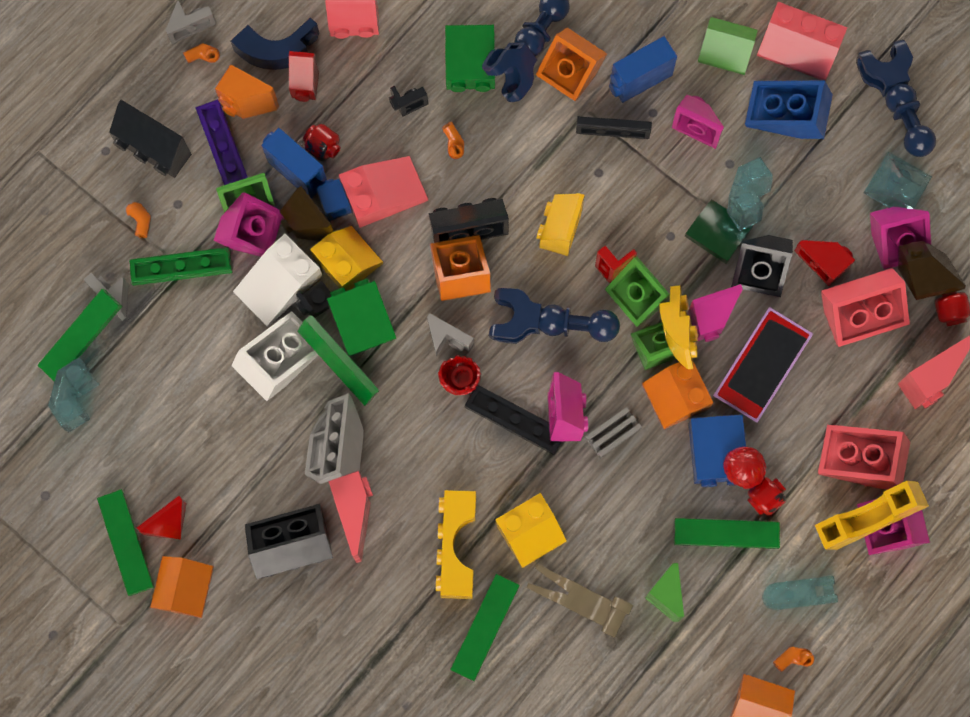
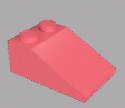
[325,0,379,39]
[339,156,428,228]
[898,335,970,409]
[818,424,910,490]
[328,471,373,563]

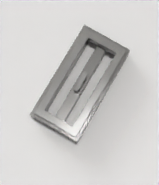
[585,407,642,459]

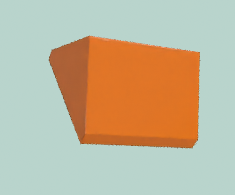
[150,556,214,618]
[731,674,795,717]

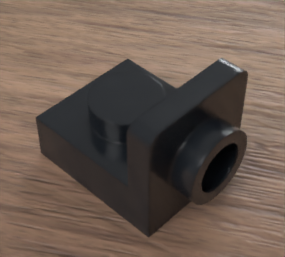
[388,86,429,117]
[295,281,331,318]

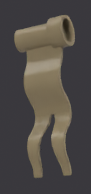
[526,564,633,638]

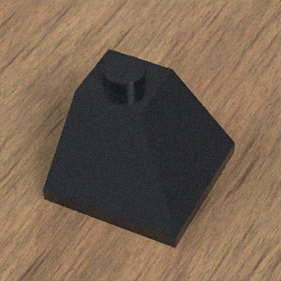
[731,235,793,297]

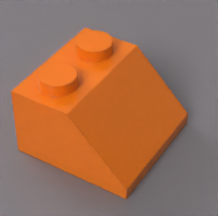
[535,27,607,101]
[215,65,279,119]
[430,235,491,301]
[642,362,713,429]

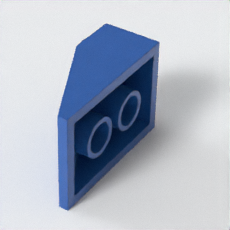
[745,80,833,139]

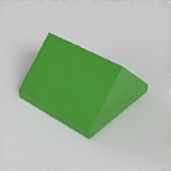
[698,17,758,75]
[216,173,275,213]
[605,256,670,327]
[631,322,695,370]
[645,563,684,622]

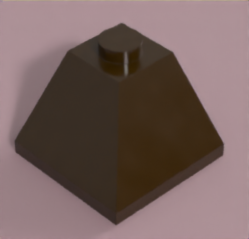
[279,186,333,241]
[898,240,966,300]

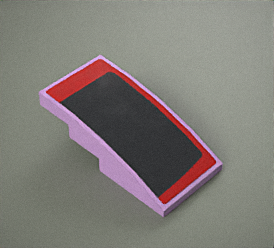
[713,307,813,423]

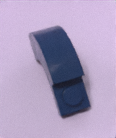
[230,17,320,70]

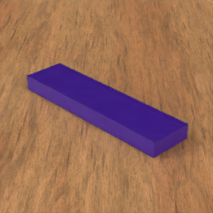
[195,99,248,185]

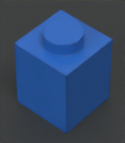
[316,179,352,222]

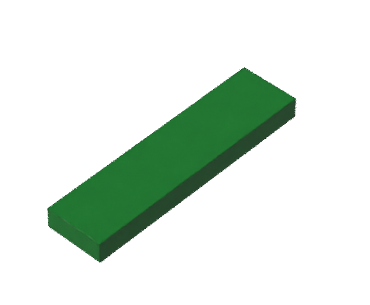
[129,247,233,286]
[37,289,123,382]
[297,315,379,406]
[97,489,155,596]
[674,518,780,549]
[450,574,520,681]

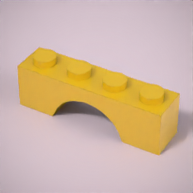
[815,481,929,550]
[436,490,476,599]

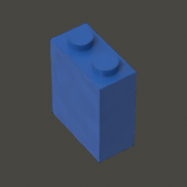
[609,36,677,103]
[261,128,327,199]
[688,415,746,487]

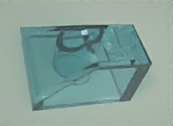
[863,152,932,209]

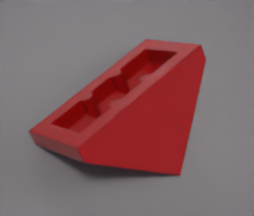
[136,496,187,540]

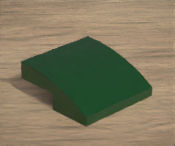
[685,199,753,264]

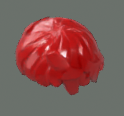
[438,355,481,395]
[723,447,766,489]

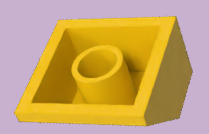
[536,193,585,256]
[310,226,383,291]
[495,493,567,568]

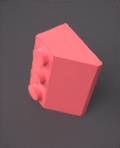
[757,2,848,81]
[821,268,910,347]

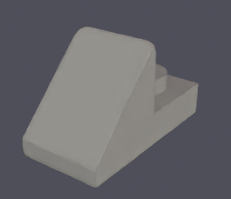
[166,1,216,44]
[83,273,128,321]
[427,313,474,356]

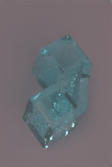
[727,157,773,231]
[48,357,100,433]

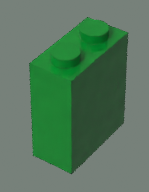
[445,25,495,92]
[327,279,396,357]

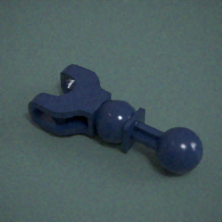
[482,0,570,102]
[856,39,936,157]
[488,288,620,344]

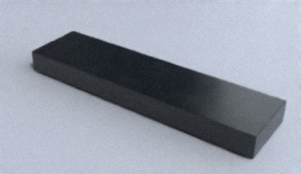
[464,385,562,456]

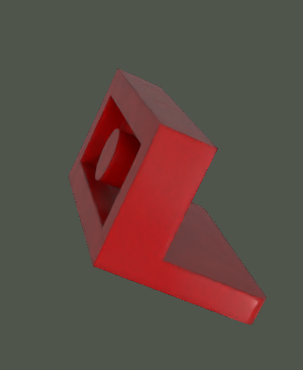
[595,246,637,284]

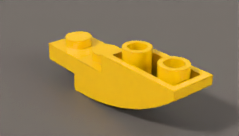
[659,285,698,369]

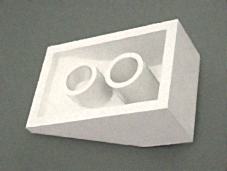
[233,234,323,327]
[232,311,318,401]

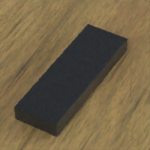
[576,116,652,139]

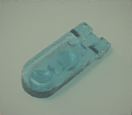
[762,576,838,610]

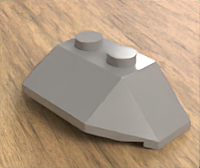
[305,393,364,484]

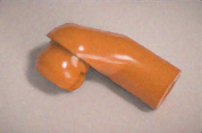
[183,43,220,64]
[442,122,464,159]
[126,202,151,238]
[773,646,814,672]

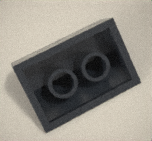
[109,100,192,178]
[429,198,509,243]
[245,504,333,579]

